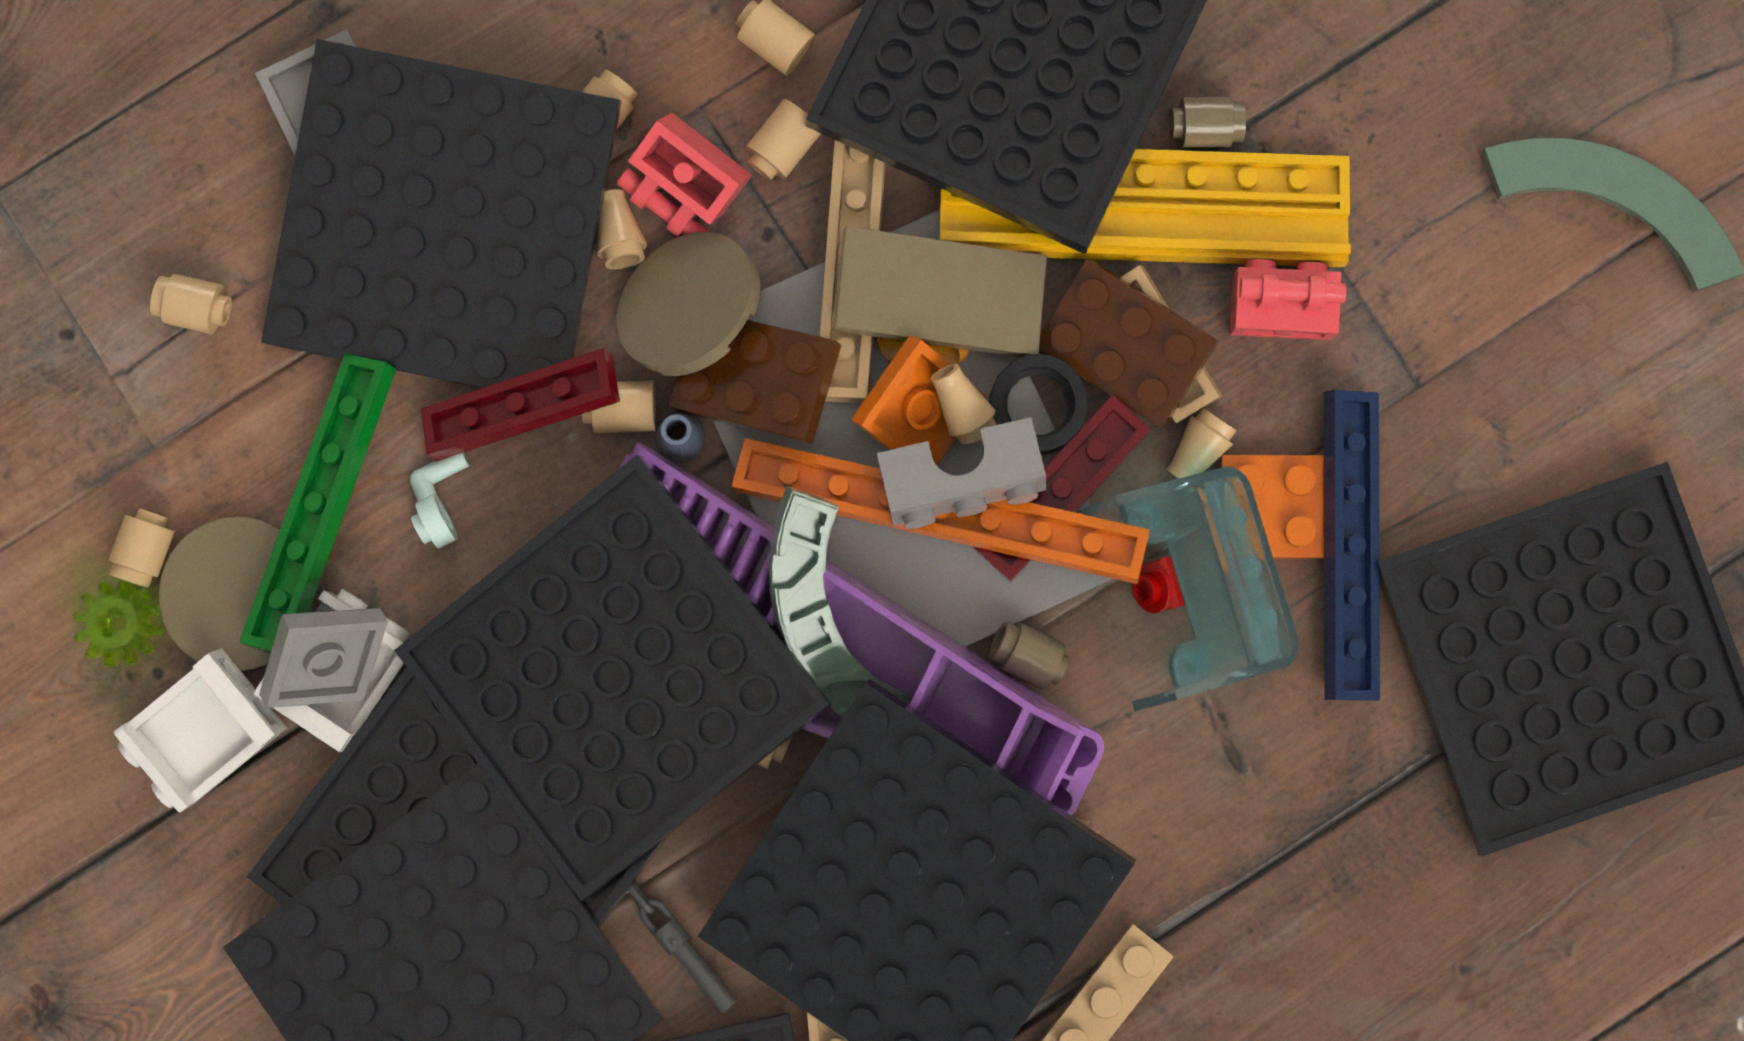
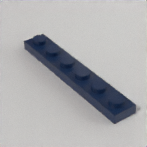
[1324,390,1380,701]

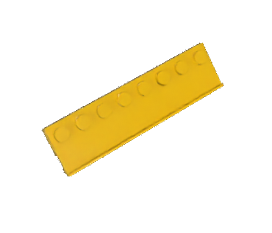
[939,149,1351,267]

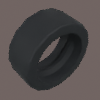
[989,354,1087,454]

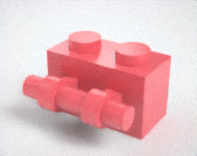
[617,113,752,237]
[1229,259,1346,341]

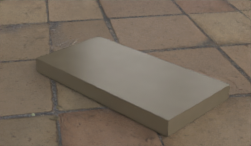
[833,226,1047,358]

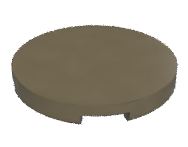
[616,232,760,376]
[159,517,315,671]

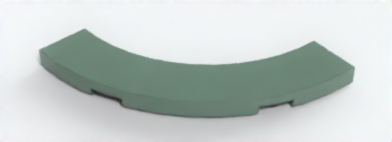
[1481,138,1744,292]
[769,485,912,718]

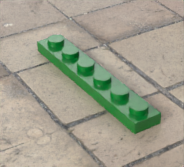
[239,353,397,653]

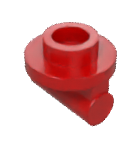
[1132,556,1185,614]

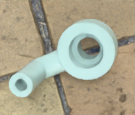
[410,452,470,548]

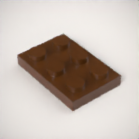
[1039,259,1219,429]
[668,320,841,444]

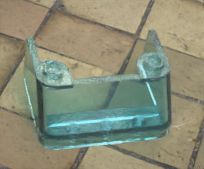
[1075,467,1299,711]

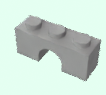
[877,417,1046,529]

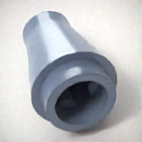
[654,411,706,462]

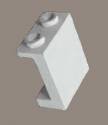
[253,588,411,752]
[114,648,287,812]

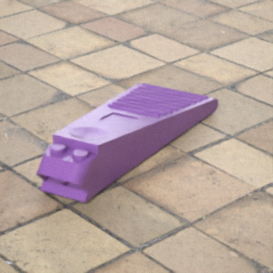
[619,442,1104,816]

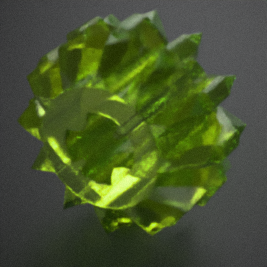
[72,580,164,668]

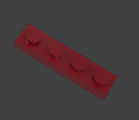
[421,348,620,461]
[972,395,1151,583]

